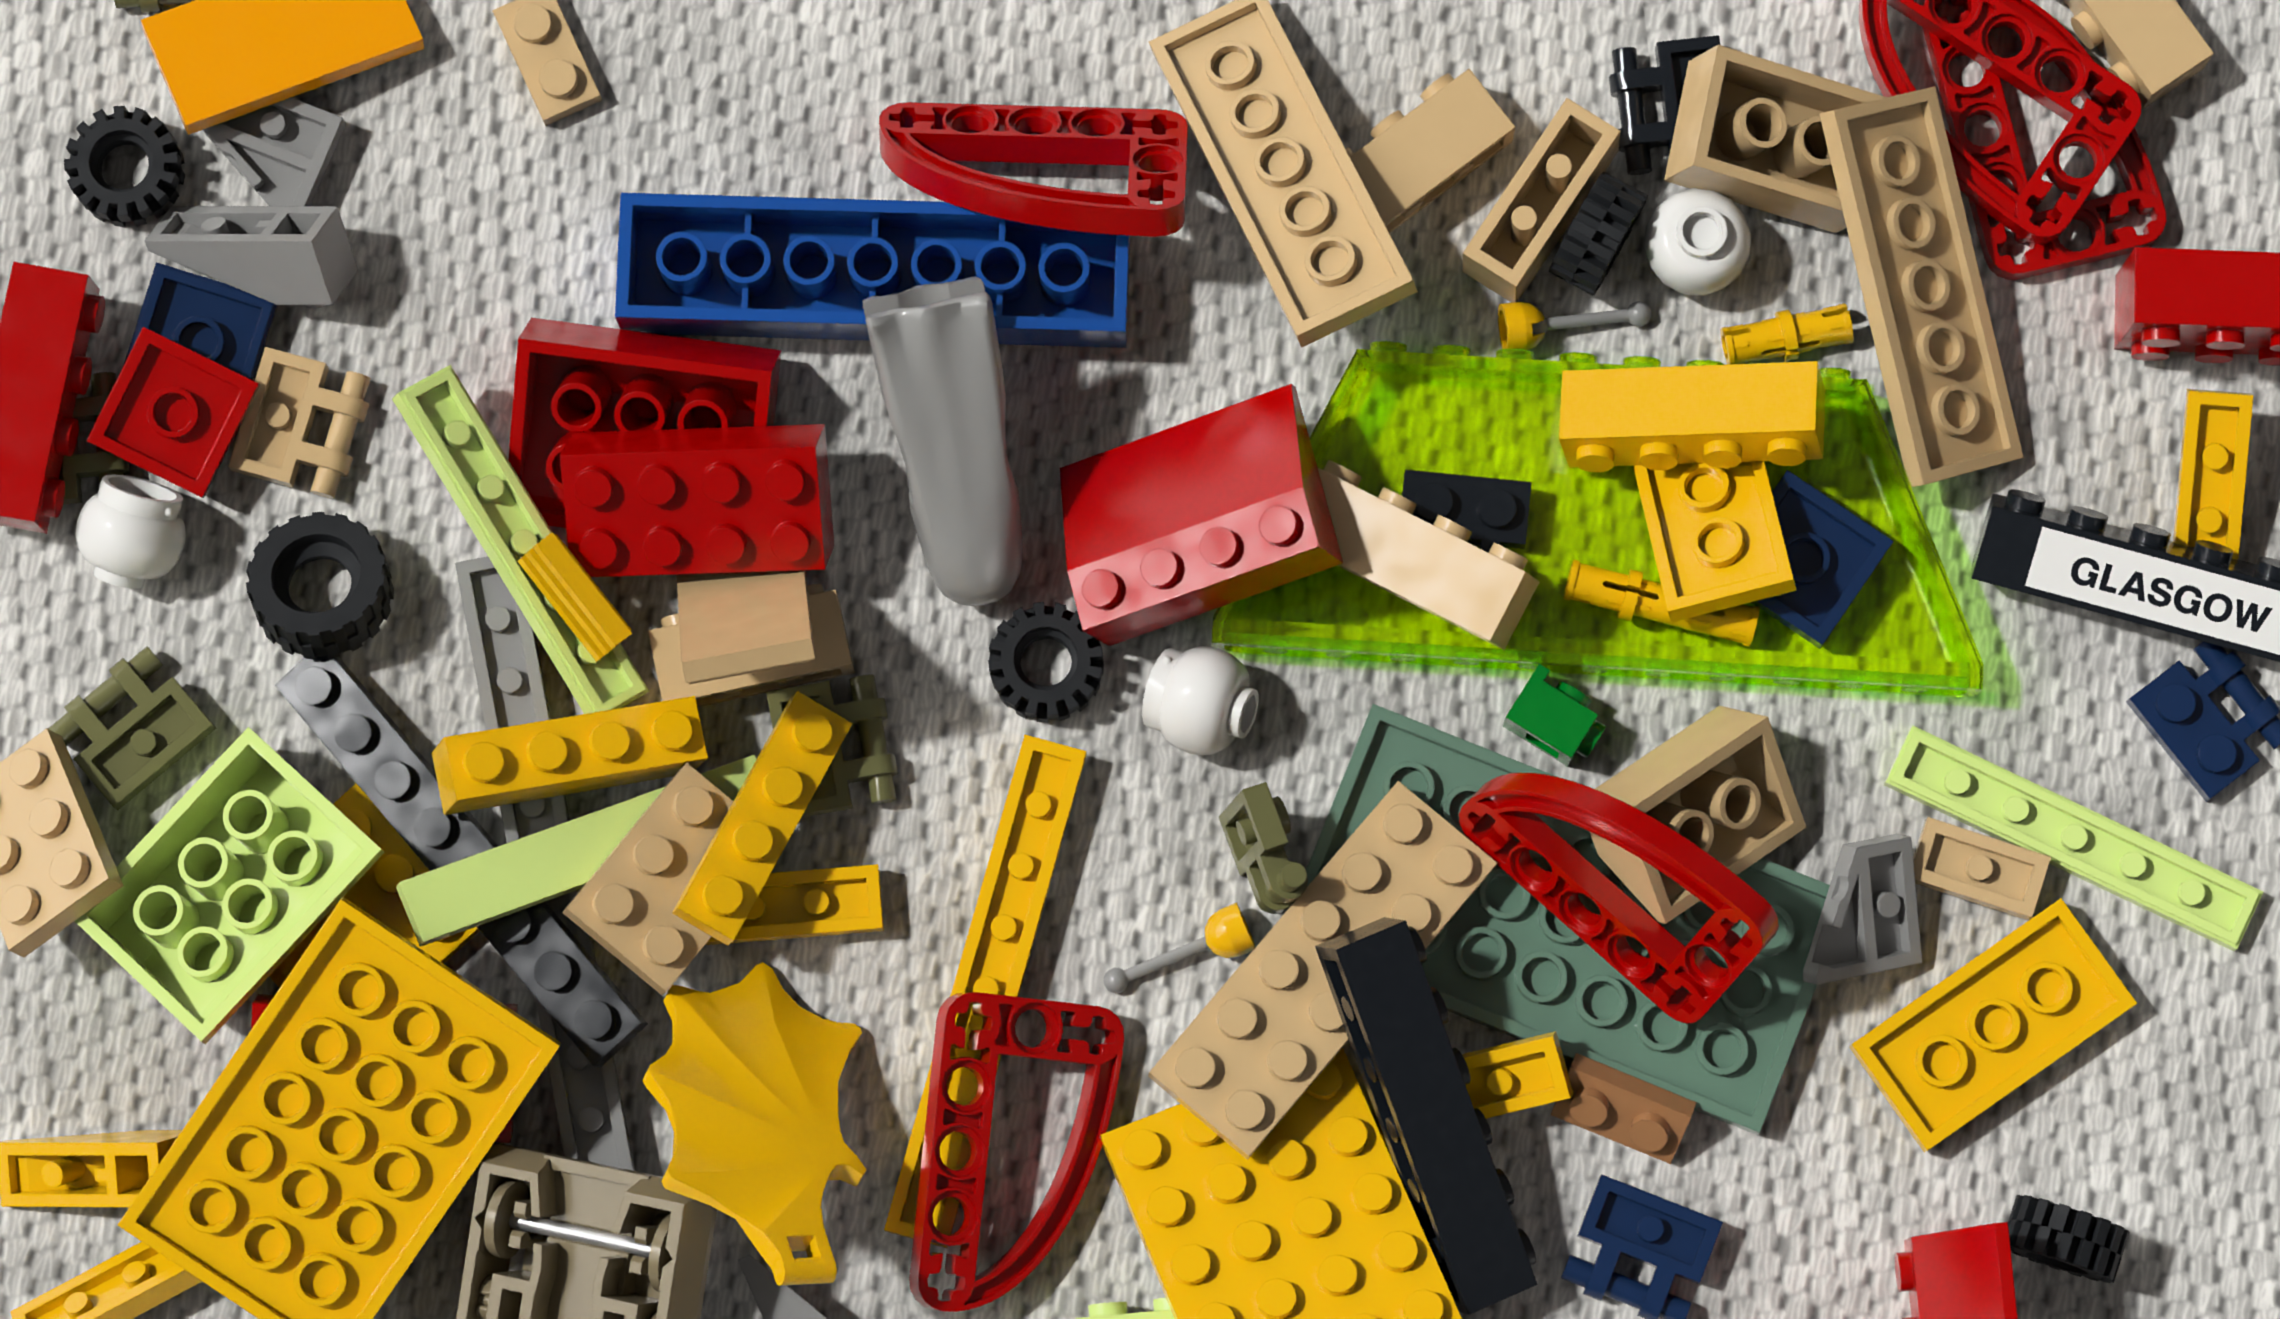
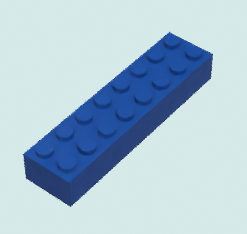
[615,193,1130,348]

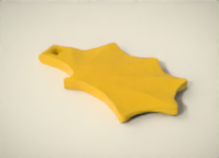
[642,962,867,1286]

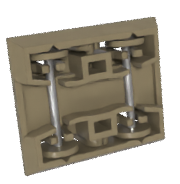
[456,1142,717,1319]

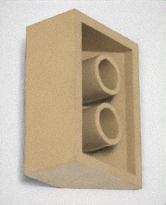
[1589,705,1806,924]

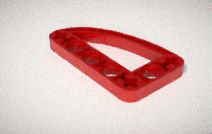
[1859,0,2141,244]
[1922,0,2167,280]
[879,102,1188,237]
[1459,773,1779,1023]
[909,992,1124,1312]

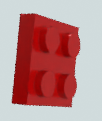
[86,327,260,498]

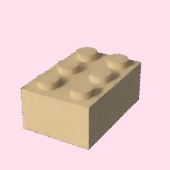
[1664,45,1887,233]

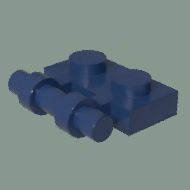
[2126,642,2280,802]
[1561,1174,1723,1319]

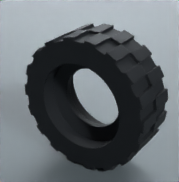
[246,512,394,660]

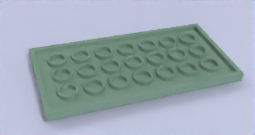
[1292,704,1830,1135]

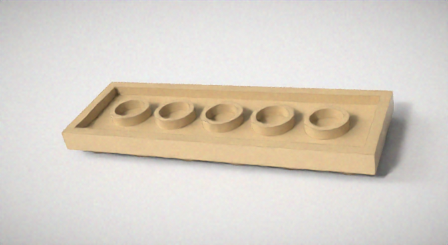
[1149,0,1418,348]
[1819,86,2024,488]
[1148,781,1497,1160]

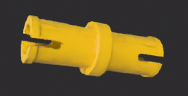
[1720,303,1854,364]

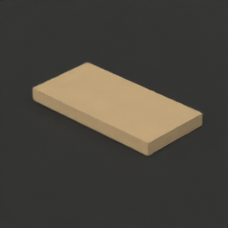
[676,570,816,685]

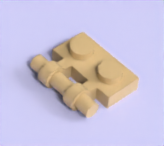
[228,347,371,499]

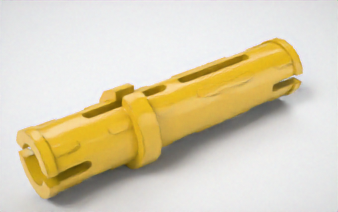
[1563,560,1760,647]

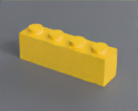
[1559,361,1826,472]
[431,696,708,815]

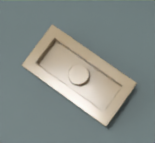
[492,0,602,126]
[1913,817,2051,920]

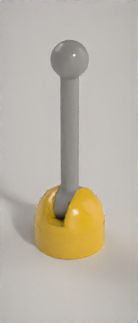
[1498,301,1652,354]
[1104,902,1256,993]

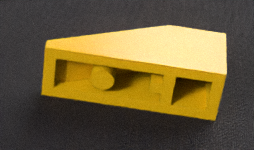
[0,1130,182,1207]

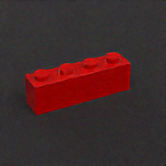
[0,262,105,534]

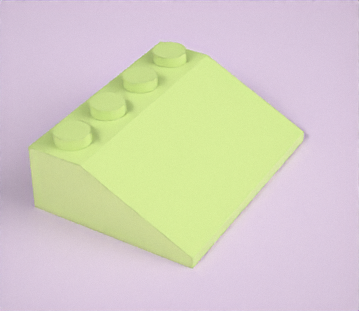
[74,727,385,1044]

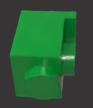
[1503,663,1607,767]

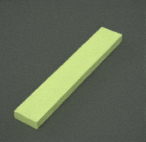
[392,365,649,714]
[1884,726,2263,951]
[396,754,757,947]

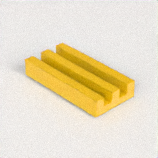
[517,532,632,662]

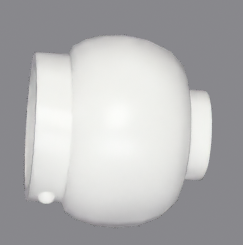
[1644,188,1751,296]
[75,474,185,589]
[1142,646,1259,756]

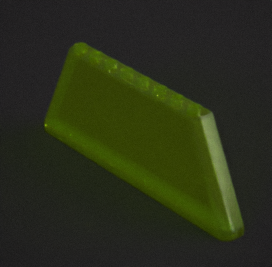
[1211,341,1984,698]

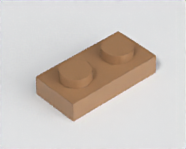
[1550,1053,1697,1164]

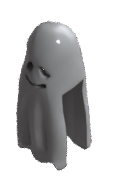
[863,276,1023,606]

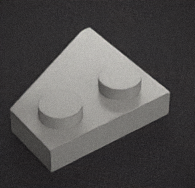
[203,98,346,206]
[1803,834,1922,985]

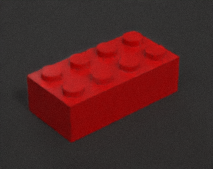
[2114,247,2280,366]
[560,424,834,577]

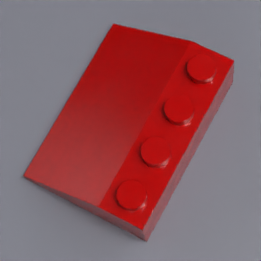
[508,317,782,528]
[1060,384,1343,646]
[1895,1222,2018,1319]

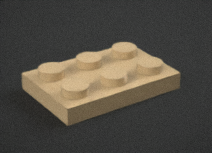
[0,728,124,957]
[562,763,733,995]

